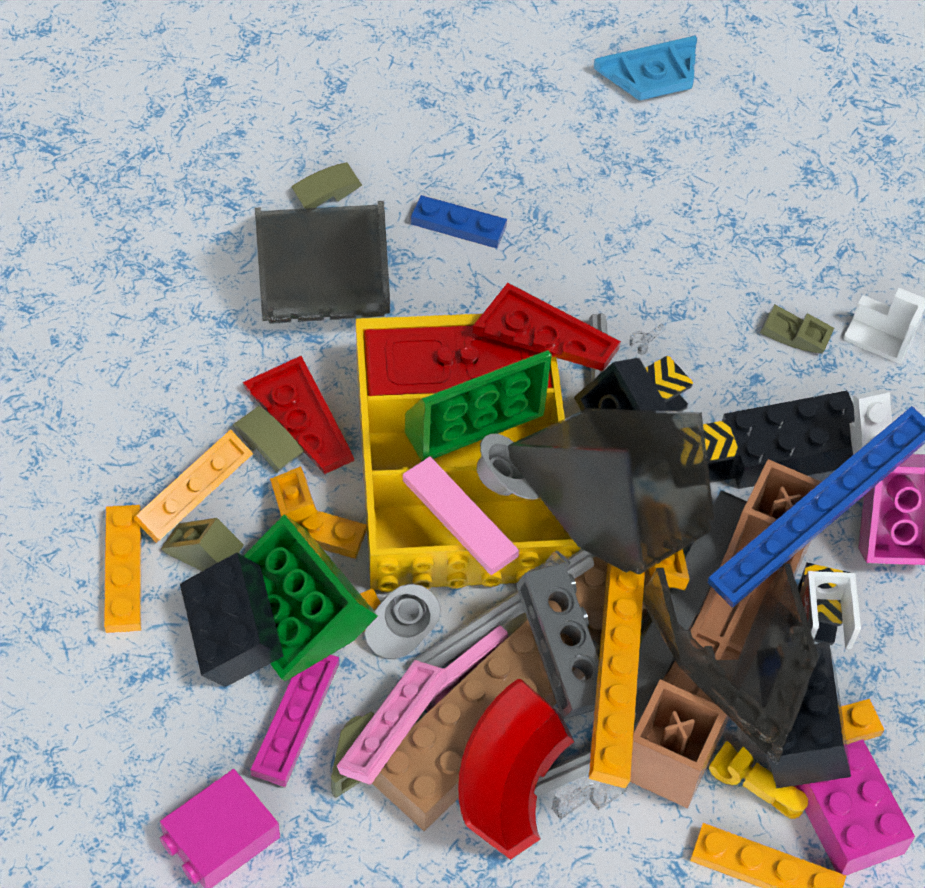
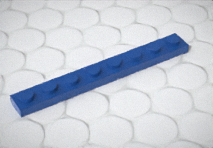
[707,406,925,608]

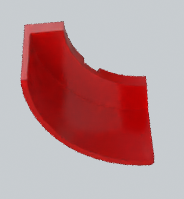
[458,679,575,860]

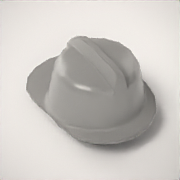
[477,434,545,499]
[365,584,441,659]

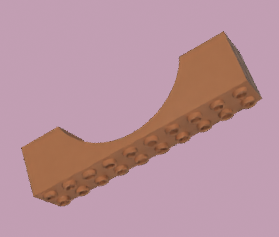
[630,459,821,808]

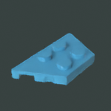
[594,35,697,101]

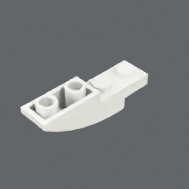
[850,389,892,500]

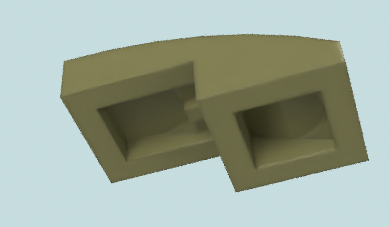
[291,162,362,213]
[760,304,834,354]
[233,406,304,473]

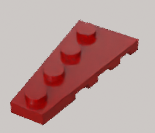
[473,283,621,371]
[243,355,355,475]

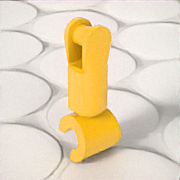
[709,741,808,819]

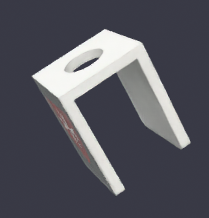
[799,571,861,649]

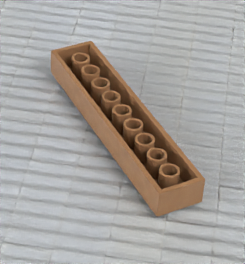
[372,537,666,831]

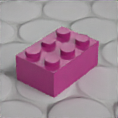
[858,454,925,565]
[794,739,915,875]

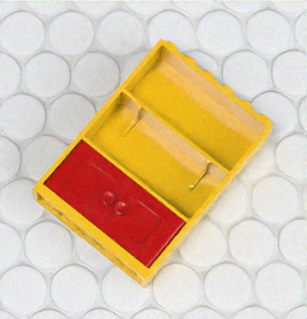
[356,314,582,592]

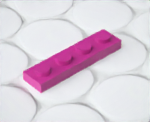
[250,655,340,787]

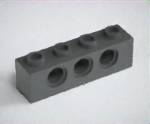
[516,563,600,720]

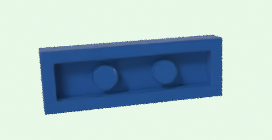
[411,195,507,249]

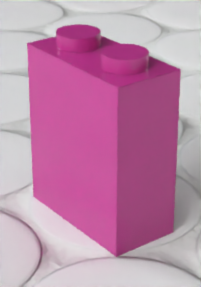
[159,769,280,888]

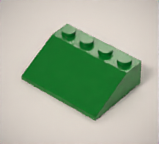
[405,350,552,462]
[244,514,378,681]

